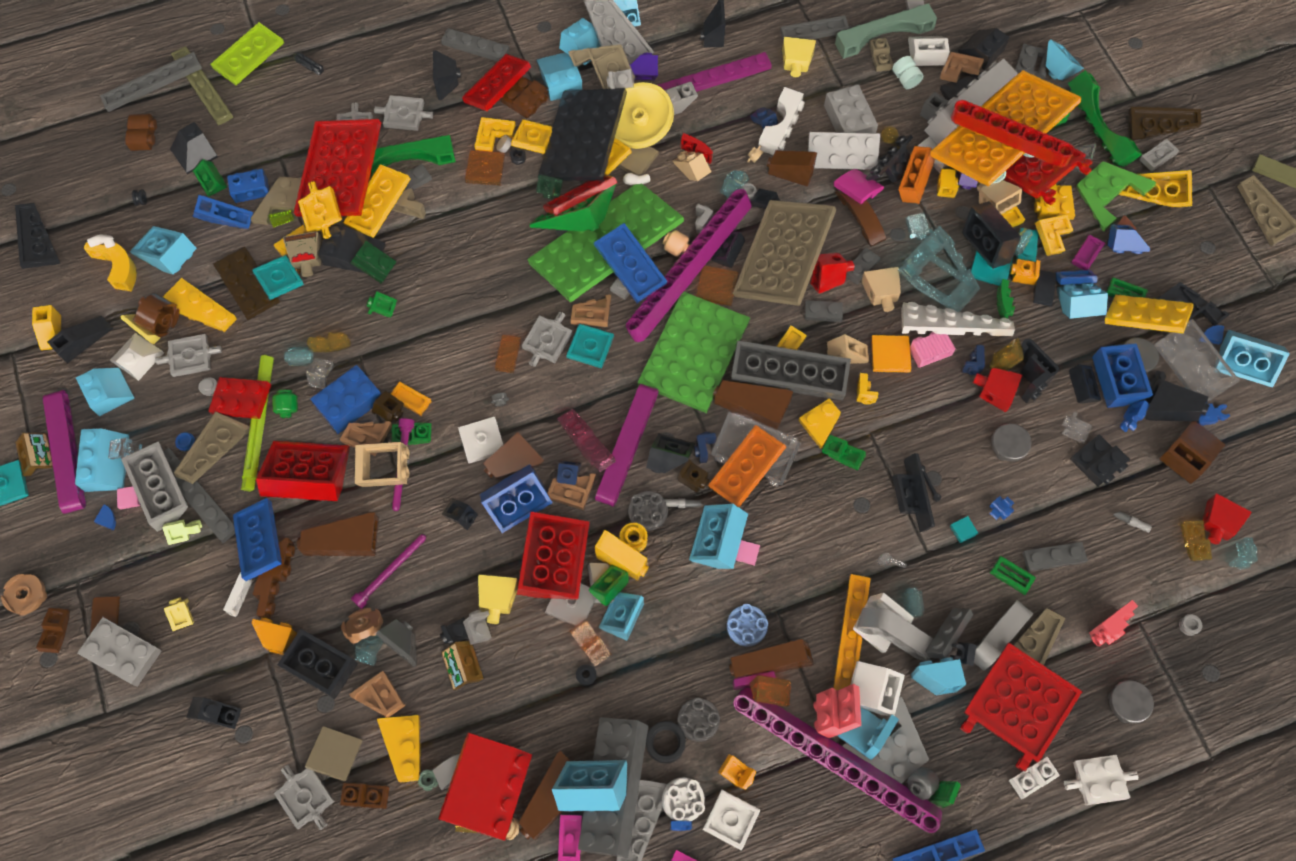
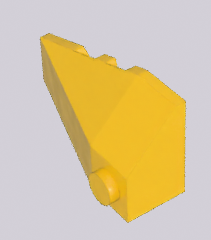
[1118,170,1192,207]

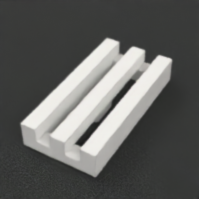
[223,572,253,617]

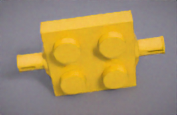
[298,182,342,239]

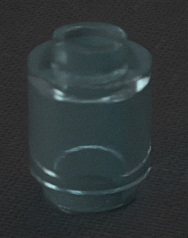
[284,347,313,366]
[902,587,925,618]

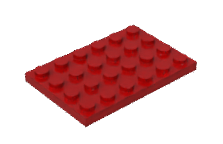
[293,119,381,217]

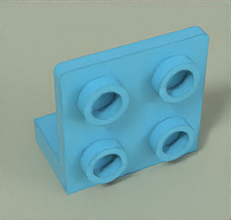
[837,707,899,760]

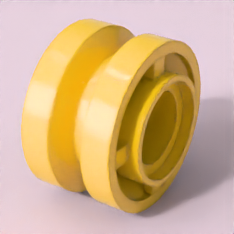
[620,523,648,553]

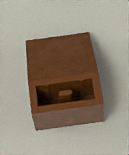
[1159,421,1226,484]

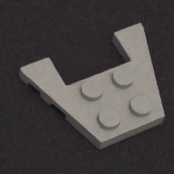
[843,697,929,784]

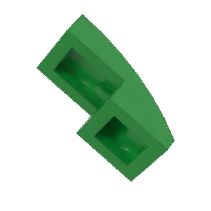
[822,435,866,471]

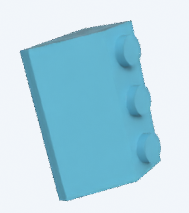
[1216,330,1290,387]
[75,428,129,492]
[689,504,748,569]
[552,760,627,811]

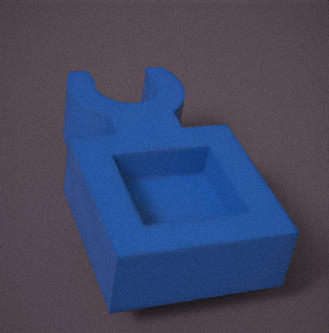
[1120,400,1149,432]
[1196,404,1230,426]

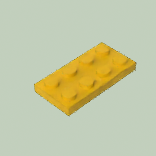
[343,164,411,238]
[1105,295,1193,333]

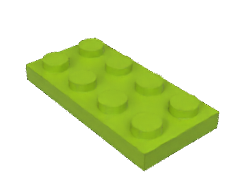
[211,22,284,85]

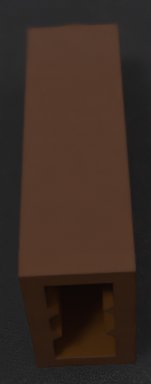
[713,380,793,430]
[297,512,379,556]
[729,639,814,678]
[519,751,570,840]

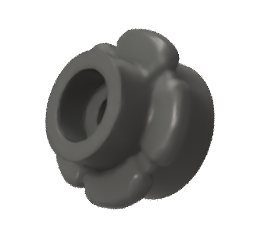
[491,393,509,407]

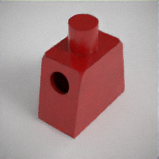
[810,253,854,294]
[973,368,1022,412]
[1201,493,1252,545]

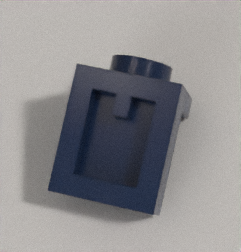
[962,345,985,375]
[557,461,581,485]

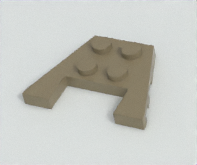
[568,44,636,89]
[251,176,306,228]

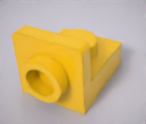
[857,373,878,404]

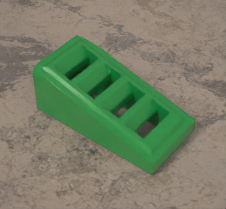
[929,781,961,808]

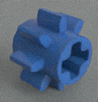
[989,496,1014,520]

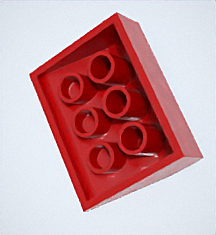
[256,441,350,501]
[516,512,590,600]
[438,733,532,841]

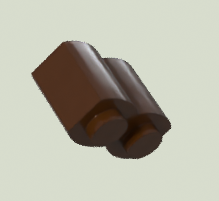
[125,114,157,151]

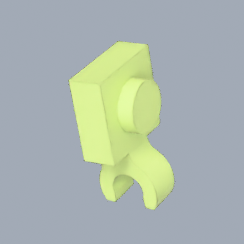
[162,519,202,545]

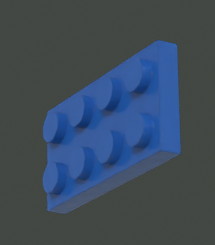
[594,223,668,303]
[233,498,282,581]

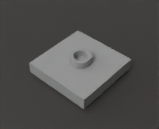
[545,584,594,629]

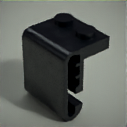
[1012,338,1059,403]

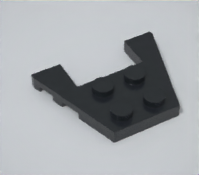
[1157,282,1230,356]

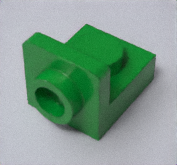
[366,291,397,318]

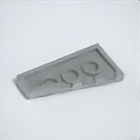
[617,780,667,861]

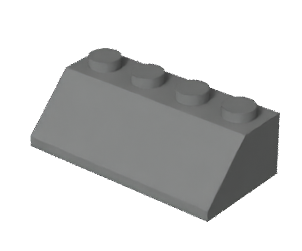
[121,441,188,532]

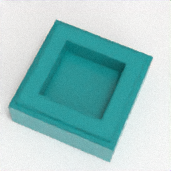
[950,516,978,543]

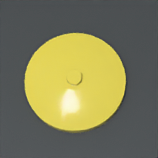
[615,82,674,149]

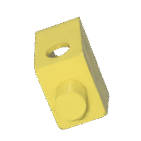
[782,37,816,77]
[478,575,518,624]

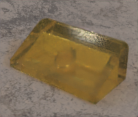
[990,338,1023,371]

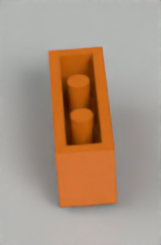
[899,146,935,204]

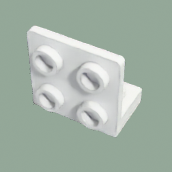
[853,593,914,653]

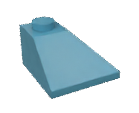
[1046,40,1083,81]

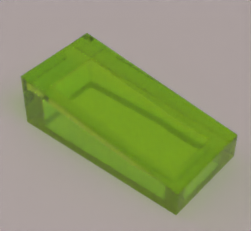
[268,210,294,228]

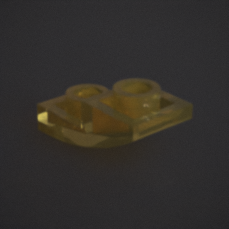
[307,332,351,352]
[1180,520,1212,561]

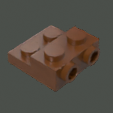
[501,76,549,119]

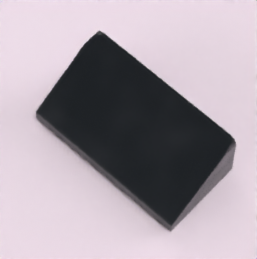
[712,232,745,268]
[1069,364,1101,403]

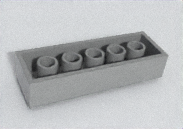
[924,58,1018,145]

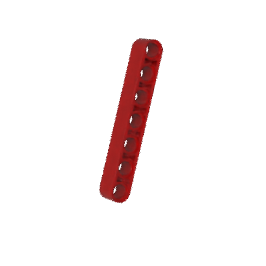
[951,100,1074,167]

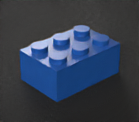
[310,365,381,434]

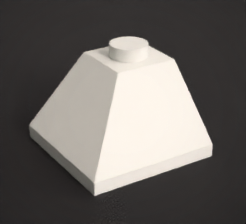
[110,333,164,381]

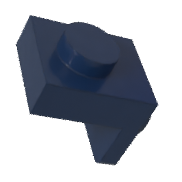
[750,107,779,131]
[694,432,716,464]

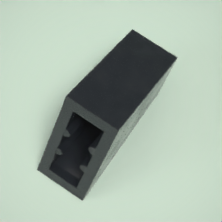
[1145,380,1210,421]

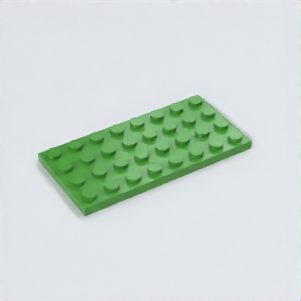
[527,183,684,303]

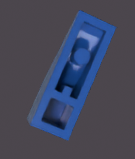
[193,195,253,229]

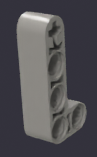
[974,600,1034,671]
[856,608,933,661]

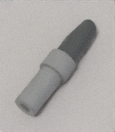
[664,498,701,508]
[1113,511,1152,533]

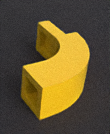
[84,242,137,292]

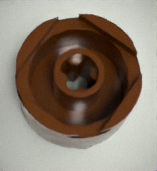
[133,294,180,337]

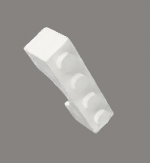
[758,87,805,155]

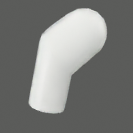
[623,173,650,186]
[87,234,115,248]

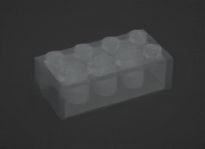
[1154,319,1240,402]

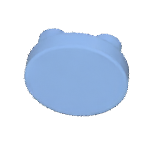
[727,604,768,647]

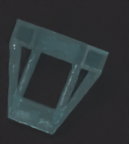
[898,226,980,312]

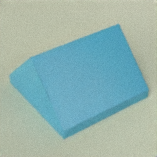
[599,592,644,641]

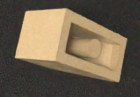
[827,334,869,364]

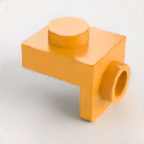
[718,754,756,789]

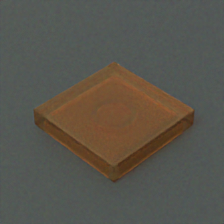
[465,150,505,186]
[696,266,739,306]

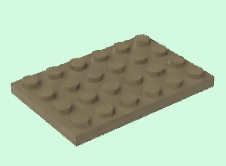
[733,200,836,306]

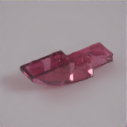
[557,409,616,472]

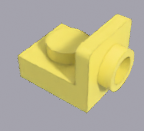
[164,597,194,631]

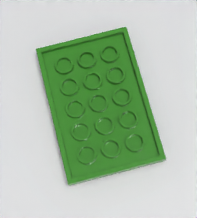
[638,292,750,413]

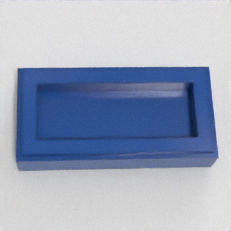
[1055,270,1098,285]

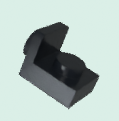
[751,188,780,209]
[442,498,478,530]
[440,617,469,646]

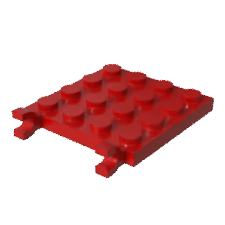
[1003,133,1093,206]
[960,643,1083,772]

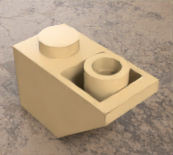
[673,151,711,181]

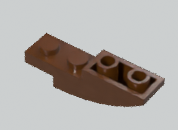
[253,538,295,619]

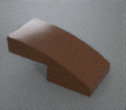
[36,608,70,653]

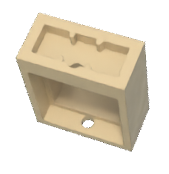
[355,442,410,487]

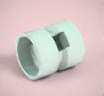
[892,56,924,89]

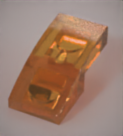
[569,619,611,667]

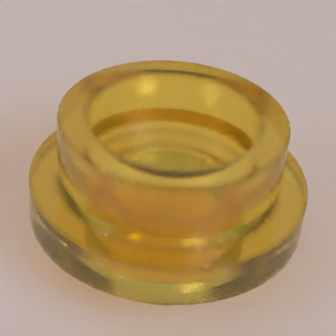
[881,126,899,143]

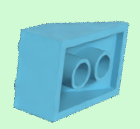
[536,52,583,101]
[130,226,197,275]

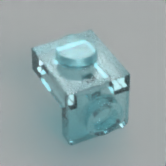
[720,170,749,198]
[906,212,933,240]
[1229,537,1258,569]
[356,635,383,665]

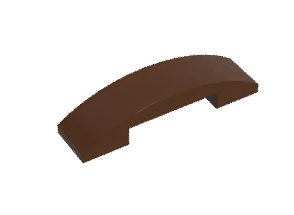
[835,189,886,247]

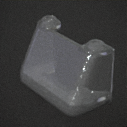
[711,411,803,487]

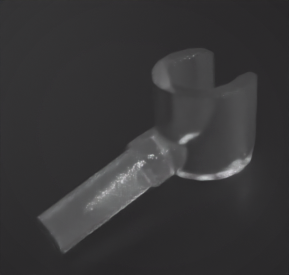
[877,553,907,568]

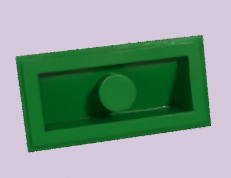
[193,159,227,197]
[589,565,629,606]

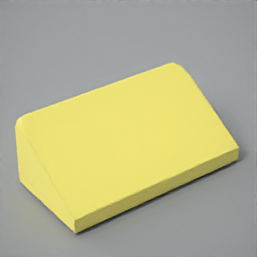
[121,314,161,344]

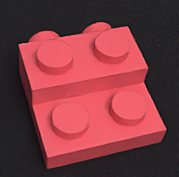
[1089,600,1138,646]
[813,684,861,738]

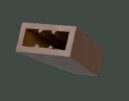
[767,150,817,187]
[483,432,544,479]

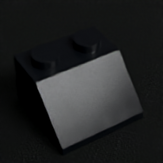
[958,28,1010,70]

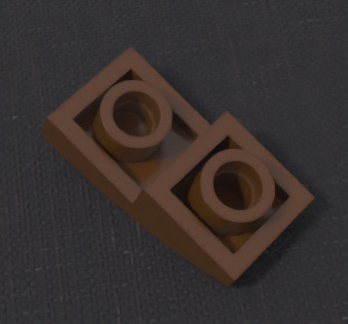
[340,783,390,809]

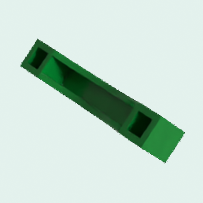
[1068,70,1142,167]
[369,135,456,179]

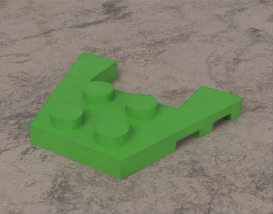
[1076,161,1156,231]

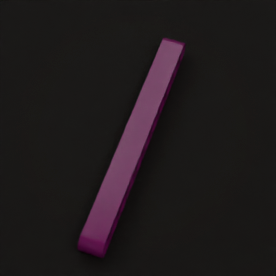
[626,189,752,342]
[733,688,942,833]

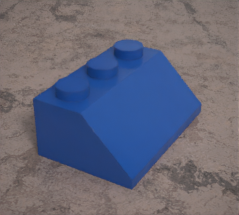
[1092,343,1153,408]
[480,464,553,533]

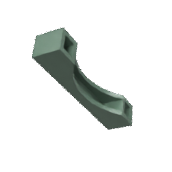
[835,3,937,59]

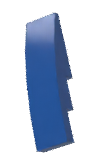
[893,829,985,861]

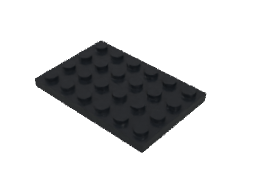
[538,88,627,181]

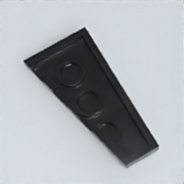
[15,203,60,269]

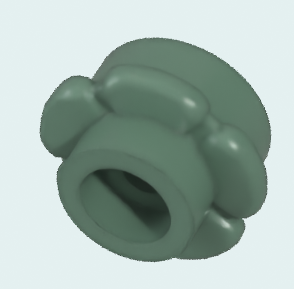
[418,769,438,791]

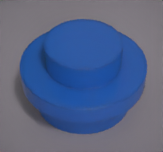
[175,433,196,451]

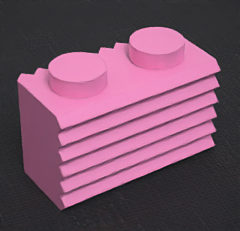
[910,332,956,368]

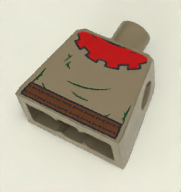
[283,231,322,277]

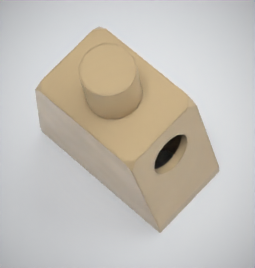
[977,180,1022,214]
[862,267,901,312]

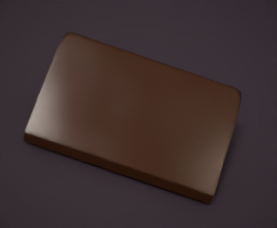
[90,596,120,634]

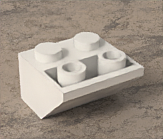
[908,36,950,66]
[851,661,905,716]

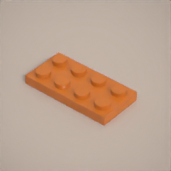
[708,425,786,507]

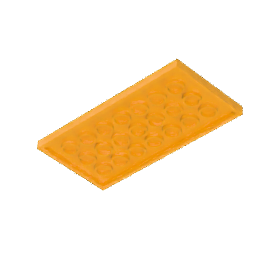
[931,70,1081,186]

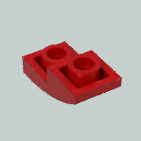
[681,133,713,164]

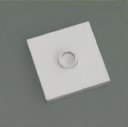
[458,417,503,464]
[703,790,760,851]

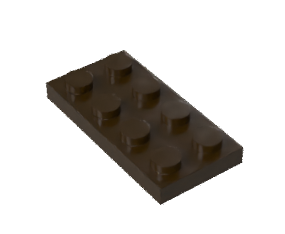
[213,247,280,320]

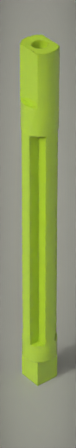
[241,355,274,492]

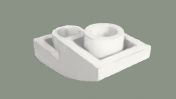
[1009,757,1060,800]

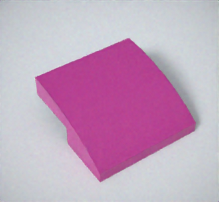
[834,169,884,204]

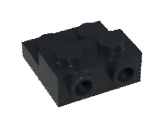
[1070,434,1130,487]

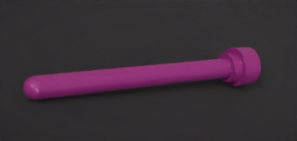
[392,418,415,511]
[350,534,426,609]

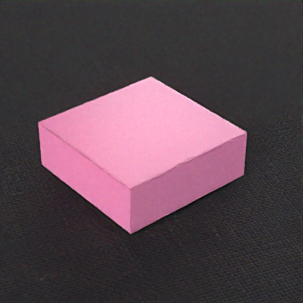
[117,486,140,509]
[736,540,760,566]

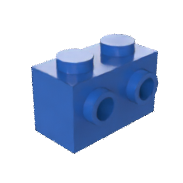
[227,169,269,203]

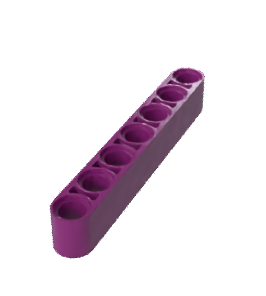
[595,383,659,507]
[43,390,86,514]

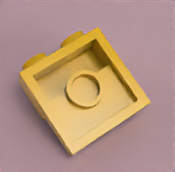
[1034,184,1075,220]

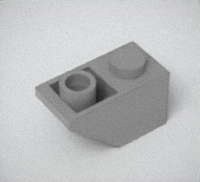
[664,82,698,115]

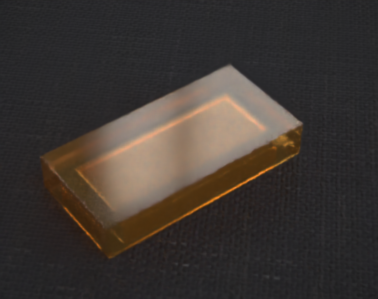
[495,335,521,373]

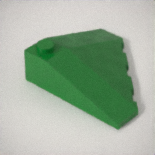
[529,184,616,231]

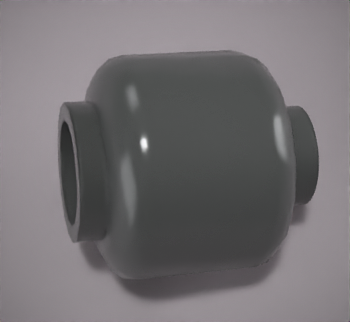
[907,767,940,800]

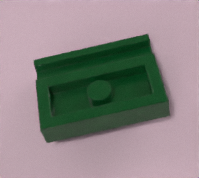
[351,241,397,284]

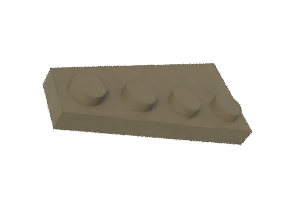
[1237,175,1296,247]
[174,412,250,484]
[1013,608,1065,665]

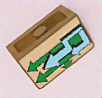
[16,433,53,476]
[442,641,484,690]

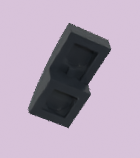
[1033,270,1056,307]

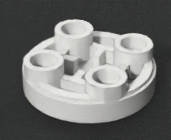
[662,777,705,821]

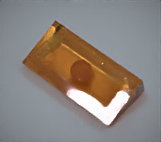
[750,675,791,707]

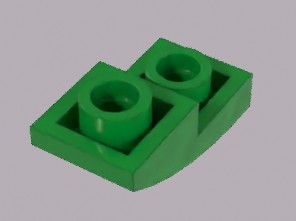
[997,279,1015,319]
[391,422,432,445]

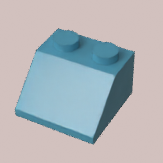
[559,18,601,65]
[76,368,134,416]

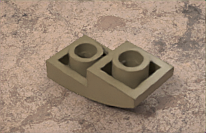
[869,38,894,72]

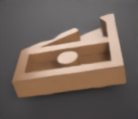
[571,295,611,327]
[340,421,392,456]
[548,473,596,510]
[349,671,405,718]

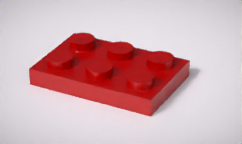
[208,377,271,419]

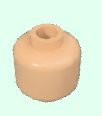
[662,230,690,257]

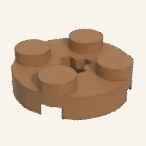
[1,574,47,616]
[341,608,383,644]

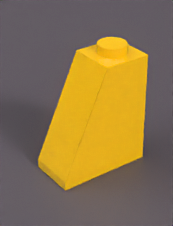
[595,530,649,581]

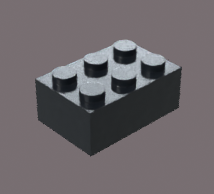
[962,201,1021,269]
[277,629,358,699]

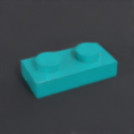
[1016,228,1038,262]

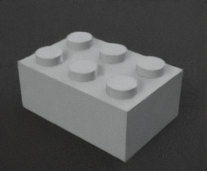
[824,84,878,133]
[78,617,162,687]

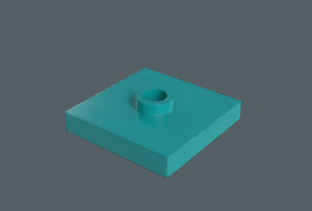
[969,250,1014,286]
[252,255,304,300]
[566,324,614,368]
[0,460,29,506]

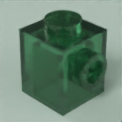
[536,174,563,199]

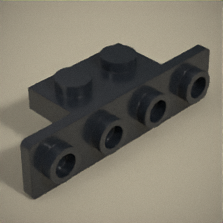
[866,135,913,183]
[892,453,935,532]

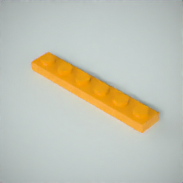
[833,574,871,691]

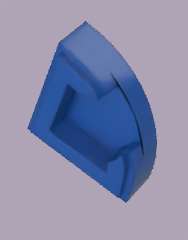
[1201,325,1224,345]
[94,505,116,530]
[671,821,692,831]

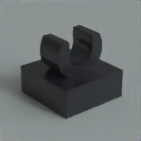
[950,642,977,666]

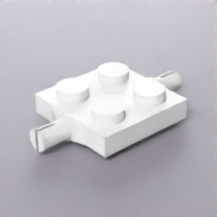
[1064,755,1138,805]

